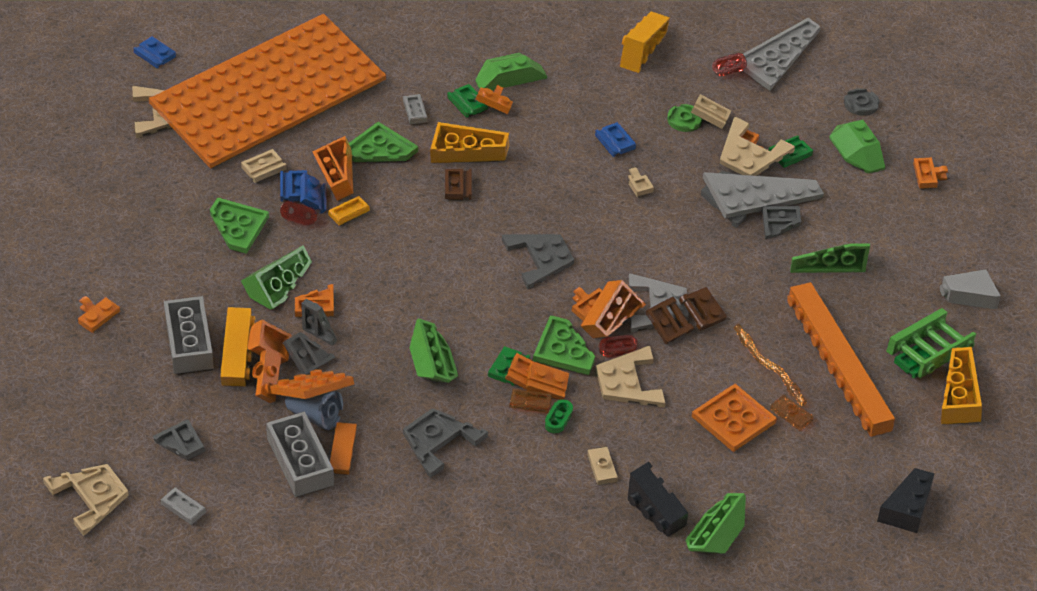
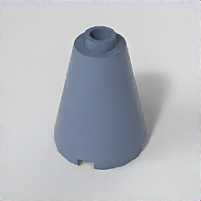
[285,390,343,430]

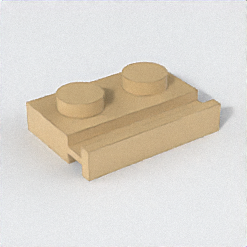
[691,94,731,129]
[241,149,287,183]

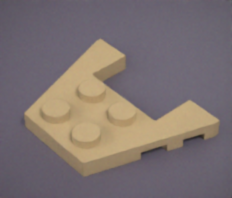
[132,86,172,138]
[720,117,795,176]
[596,346,665,407]
[43,464,129,536]

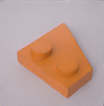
[295,284,334,317]

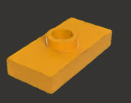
[328,196,370,225]

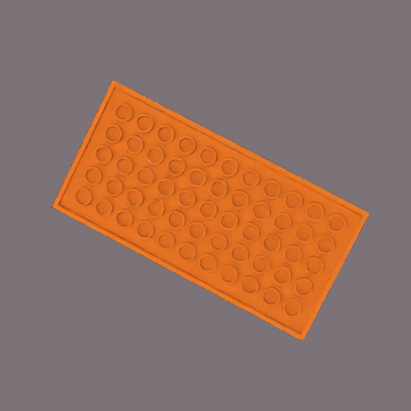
[149,14,386,169]

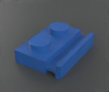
[133,36,176,69]
[595,122,636,157]
[280,170,307,202]
[300,173,327,214]

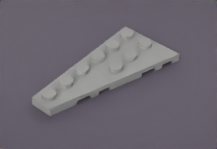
[734,18,820,91]
[703,172,824,218]

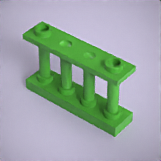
[887,308,976,378]

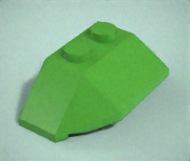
[475,53,547,90]
[829,120,885,173]
[410,318,458,383]
[685,493,746,554]

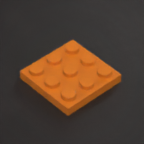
[270,370,354,399]
[692,384,777,452]

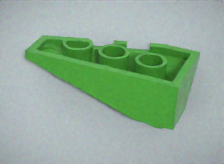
[790,244,870,273]
[241,245,312,310]

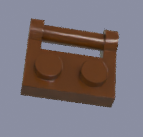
[678,287,727,331]
[645,296,695,344]

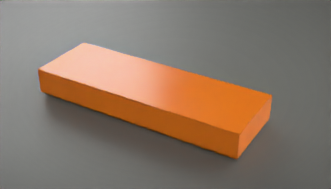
[330,422,357,475]

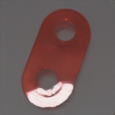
[712,53,747,76]
[280,201,317,225]
[599,335,638,357]

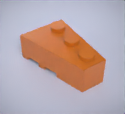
[312,136,354,201]
[581,280,646,338]

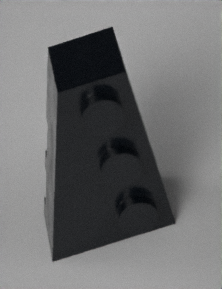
[627,461,688,537]
[877,468,935,533]

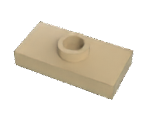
[587,447,618,485]

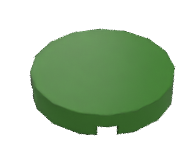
[667,104,703,132]

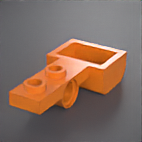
[248,319,292,403]

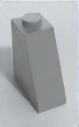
[940,269,1000,309]

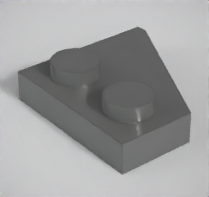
[762,206,801,239]
[302,299,337,346]
[283,332,335,375]
[153,419,206,460]

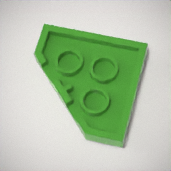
[349,122,418,162]
[210,198,269,254]
[533,315,595,375]

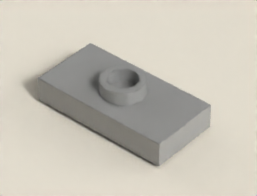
[403,94,427,124]
[161,488,206,525]

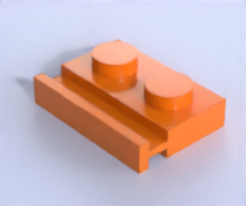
[505,353,541,396]
[525,361,569,400]

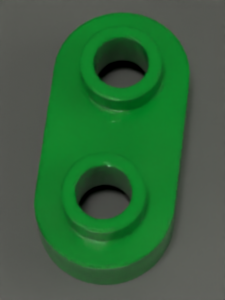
[545,400,573,433]

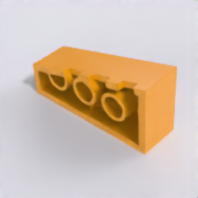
[620,11,670,73]
[430,122,509,163]
[220,307,256,387]

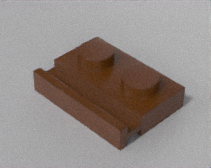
[445,169,472,200]

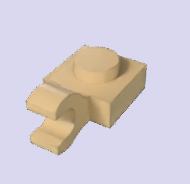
[628,167,654,197]

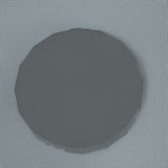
[844,88,879,116]

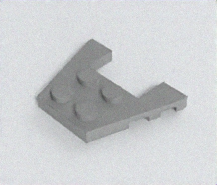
[629,274,688,333]

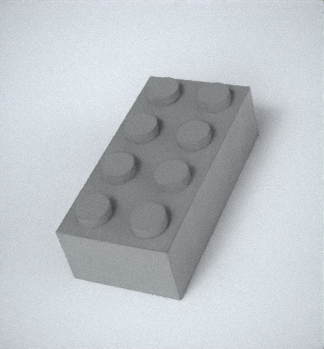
[164,296,214,374]
[266,412,334,497]

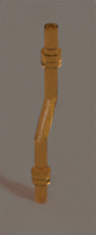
[734,324,807,407]

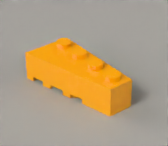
[941,347,982,424]

